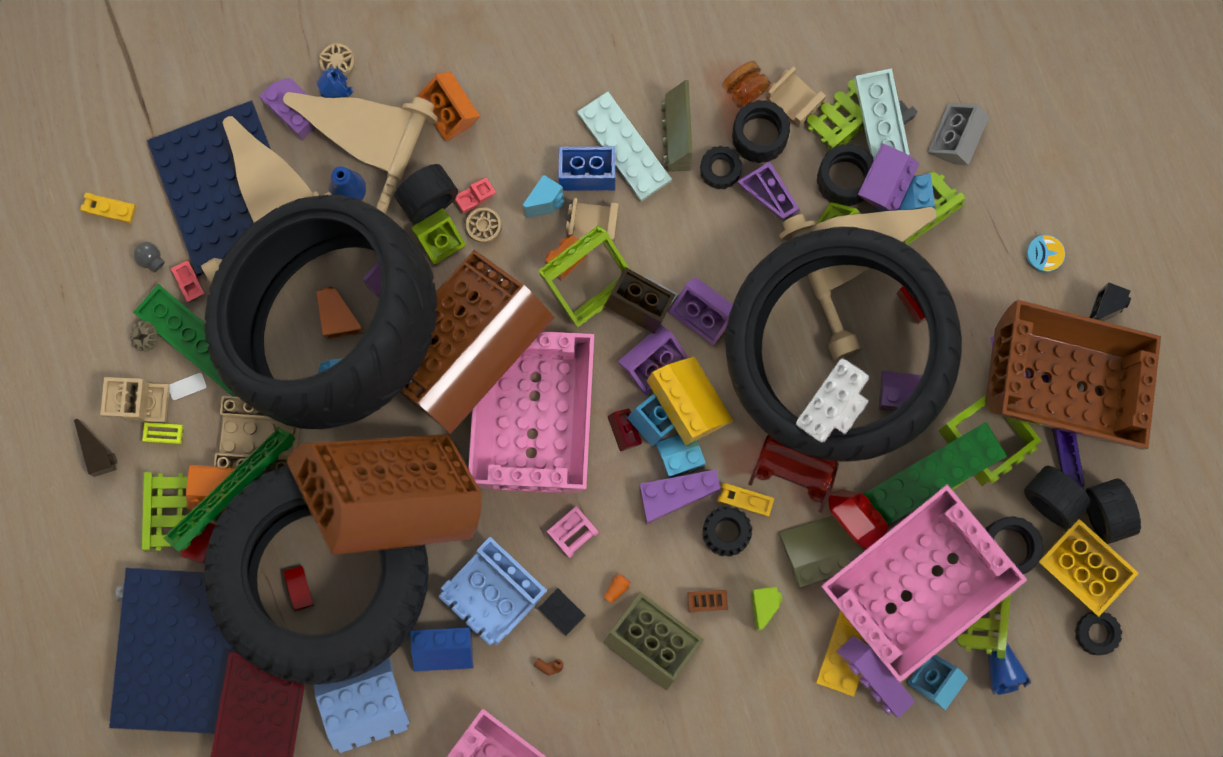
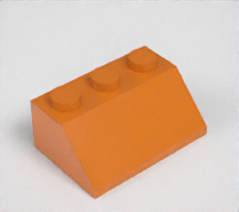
[417,72,480,141]
[186,465,235,512]

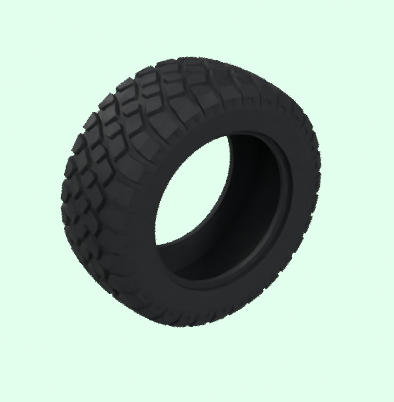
[204,465,429,684]

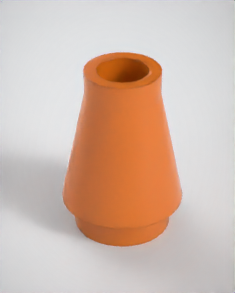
[603,574,631,604]

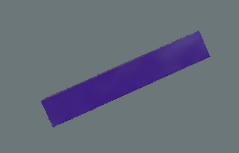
[1042,375,1085,487]

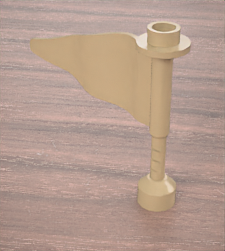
[283,92,438,214]
[201,116,331,283]
[779,207,937,360]

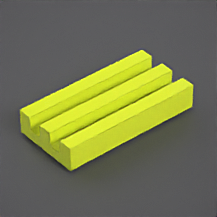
[142,422,184,445]

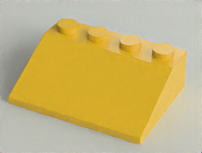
[646,357,734,446]
[1039,519,1139,617]

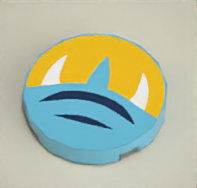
[1026,235,1066,273]

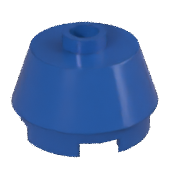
[317,65,354,98]

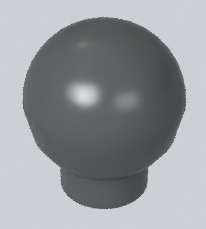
[134,242,165,272]

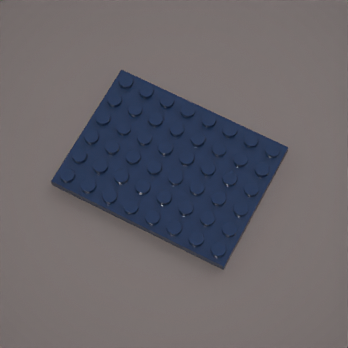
[147,100,271,276]
[109,568,237,734]

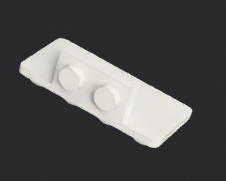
[796,359,869,442]

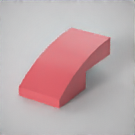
[454,177,496,214]
[171,260,205,302]

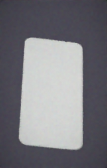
[169,373,206,400]

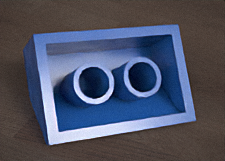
[558,146,615,191]
[411,628,473,672]

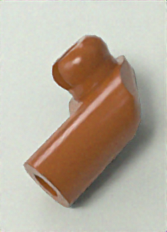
[533,658,564,675]

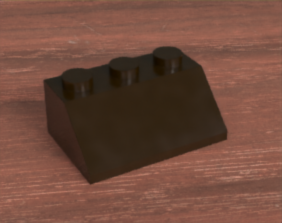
[604,267,675,333]

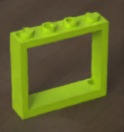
[537,225,629,328]
[938,395,1042,486]

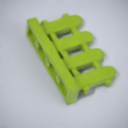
[807,79,865,152]
[903,172,966,245]
[142,472,188,552]
[957,594,1011,659]

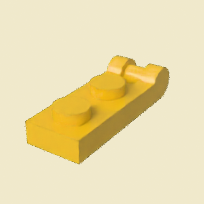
[79,192,137,224]
[717,483,775,517]

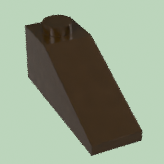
[74,419,117,477]

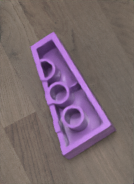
[640,469,720,525]
[836,635,915,718]

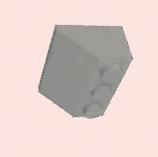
[928,103,990,165]

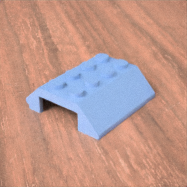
[439,537,547,646]
[314,657,410,753]

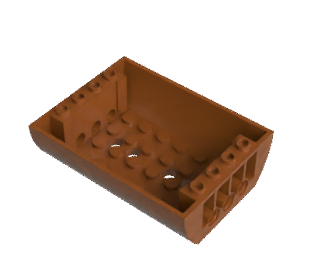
[399,250,555,434]
[985,300,1161,450]
[286,434,482,555]

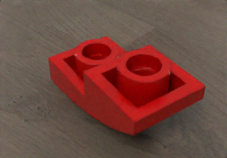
[284,566,314,611]

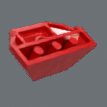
[827,490,888,550]

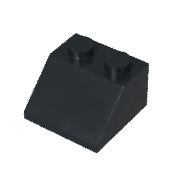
[1089,282,1131,321]

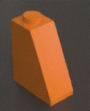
[316,287,363,339]

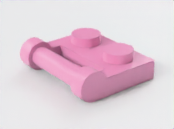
[547,506,599,558]

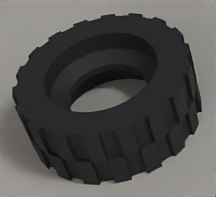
[700,146,742,190]
[1075,611,1122,655]

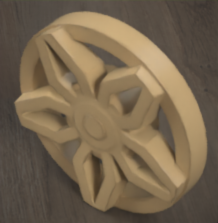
[319,43,355,76]
[466,207,501,243]

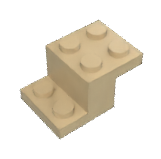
[100,377,170,423]

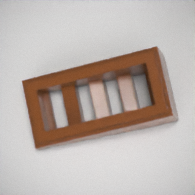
[687,590,728,613]

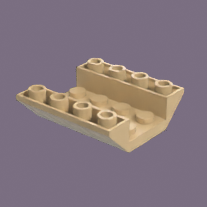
[214,396,300,476]

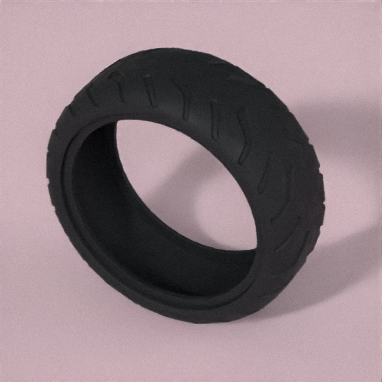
[204,195,437,429]
[725,227,962,462]

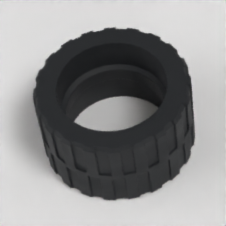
[732,100,790,163]
[817,144,874,207]
[394,164,458,223]
[1024,466,1091,529]
[1085,478,1141,544]
[985,516,1043,574]

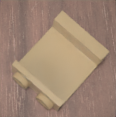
[767,66,826,127]
[566,198,619,243]

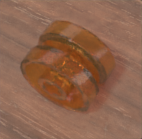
[722,61,771,107]

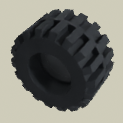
[702,506,752,557]

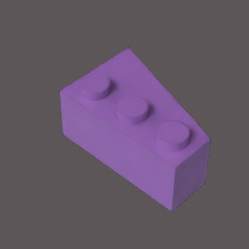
[737,161,800,222]

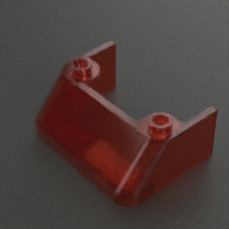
[748,435,839,514]

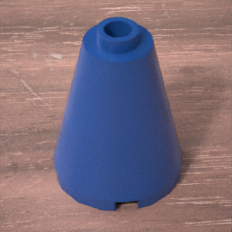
[329,166,366,201]
[988,637,1031,695]

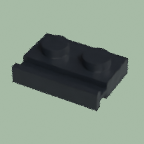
[538,588,586,636]

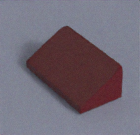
[608,408,642,451]

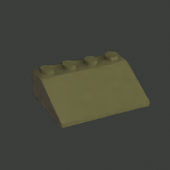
[661,80,692,172]
[779,515,866,589]
[603,593,704,691]

